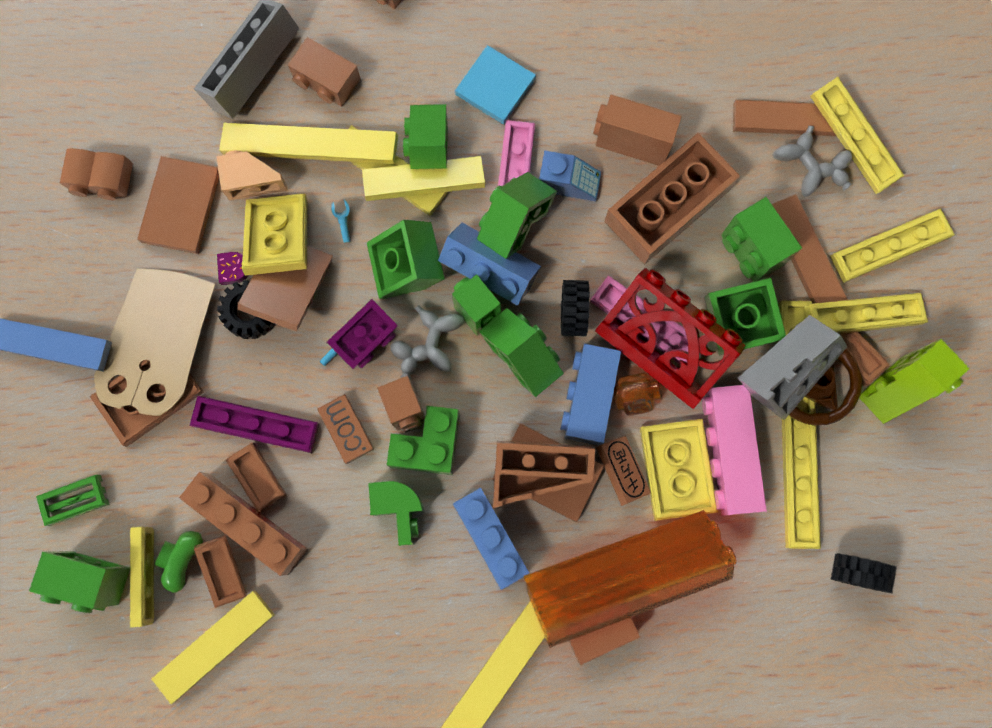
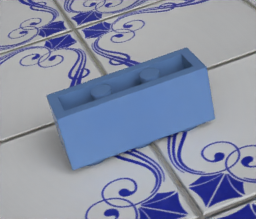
[438,222,541,305]
[560,344,621,446]
[453,488,530,590]

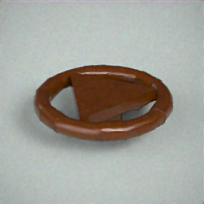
[789,349,862,426]

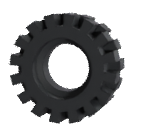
[217,280,275,339]
[561,280,590,336]
[831,553,897,594]

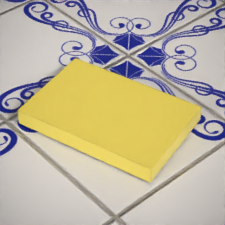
[242,193,307,276]
[640,419,718,521]

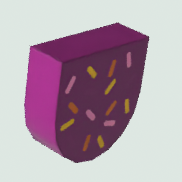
[217,252,248,285]

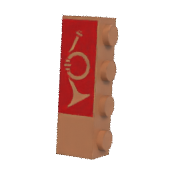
[179,472,307,576]

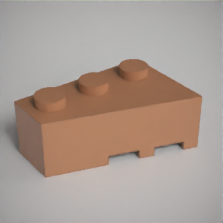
[493,440,595,508]

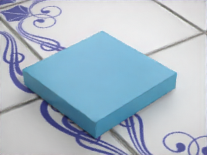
[455,45,536,125]

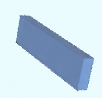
[0,318,112,372]

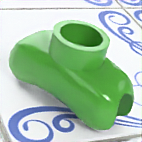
[155,531,203,593]

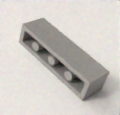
[194,0,299,119]

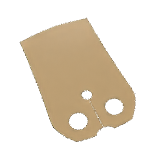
[94,268,215,416]

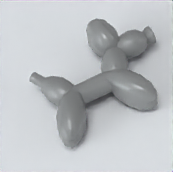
[773,126,853,197]
[390,305,464,380]

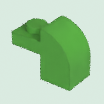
[368,481,424,546]

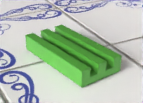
[36,475,110,526]

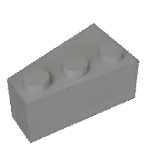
[738,315,847,420]

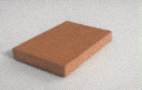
[137,156,219,254]
[238,246,333,332]
[90,360,204,447]
[492,424,604,522]

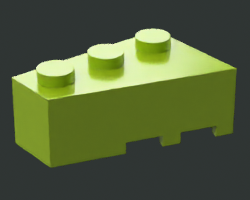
[859,339,970,424]

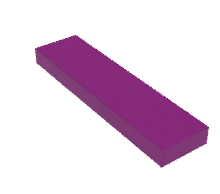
[189,396,319,454]

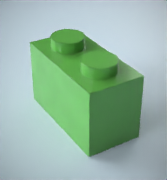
[403,104,448,169]
[452,275,501,336]

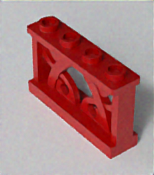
[595,268,745,409]

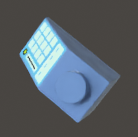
[539,150,601,202]

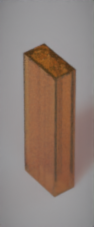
[523,510,737,648]

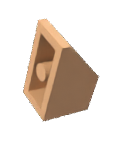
[216,150,288,201]

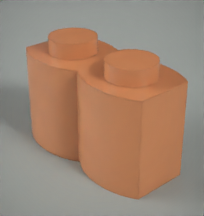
[60,148,133,201]

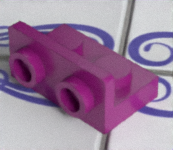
[326,299,398,369]

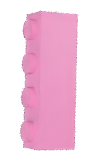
[702,385,767,516]

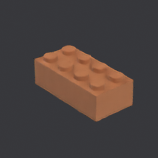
[604,133,740,264]

